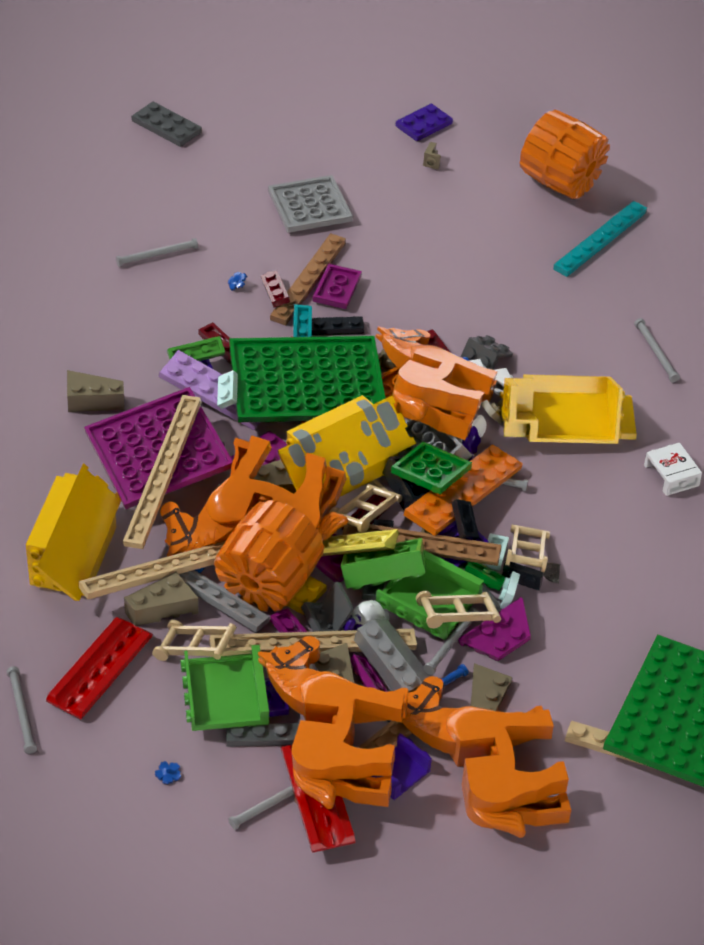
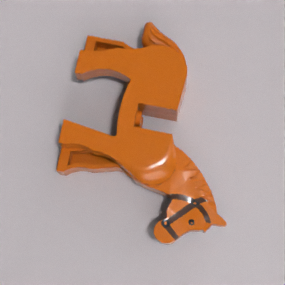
[375,326,498,440]
[160,435,348,557]
[258,636,409,809]
[402,676,571,838]

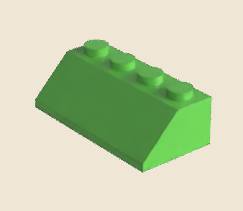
[341,538,426,589]

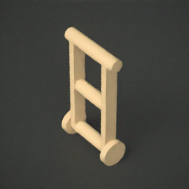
[329,484,402,533]
[505,524,550,572]
[416,591,501,629]
[152,620,236,661]

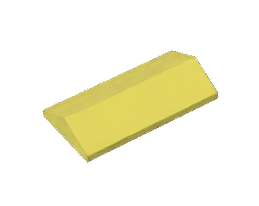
[321,529,399,557]

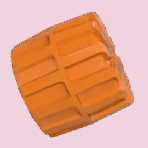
[520,109,610,199]
[214,500,324,612]

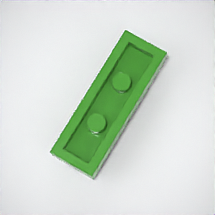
[167,336,225,361]

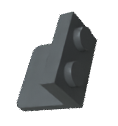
[460,335,513,370]
[301,582,354,632]

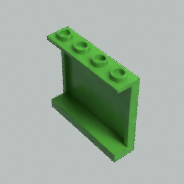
[376,550,484,640]
[181,645,269,731]

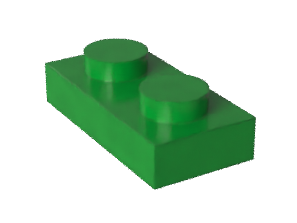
[464,562,505,591]

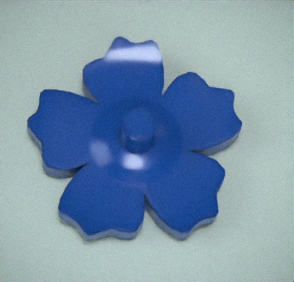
[228,272,247,291]
[155,761,181,784]

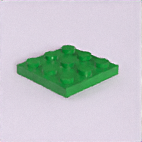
[391,442,472,494]

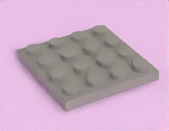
[268,175,353,233]

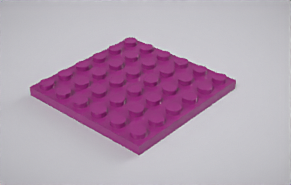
[84,387,233,510]

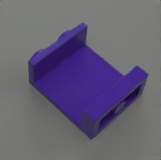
[370,733,432,800]

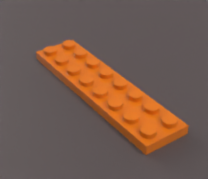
[403,444,523,536]

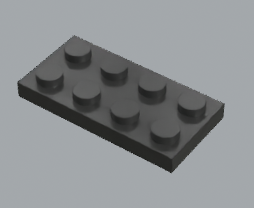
[132,101,202,147]

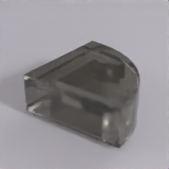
[540,563,560,584]

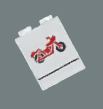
[644,442,702,496]

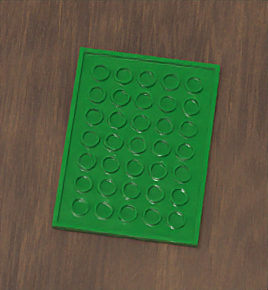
[229,336,386,423]
[603,634,704,787]

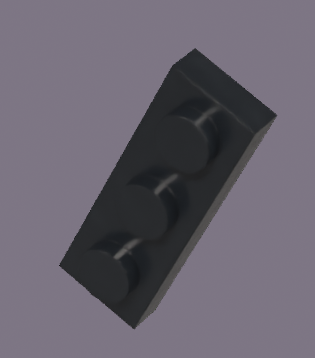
[311,316,364,335]

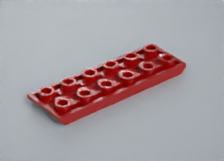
[46,617,153,719]
[281,744,355,853]

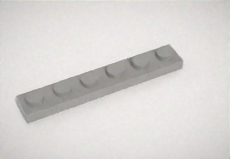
[179,570,269,632]

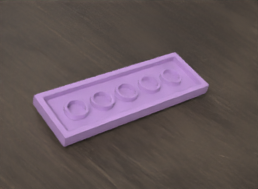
[158,350,260,430]

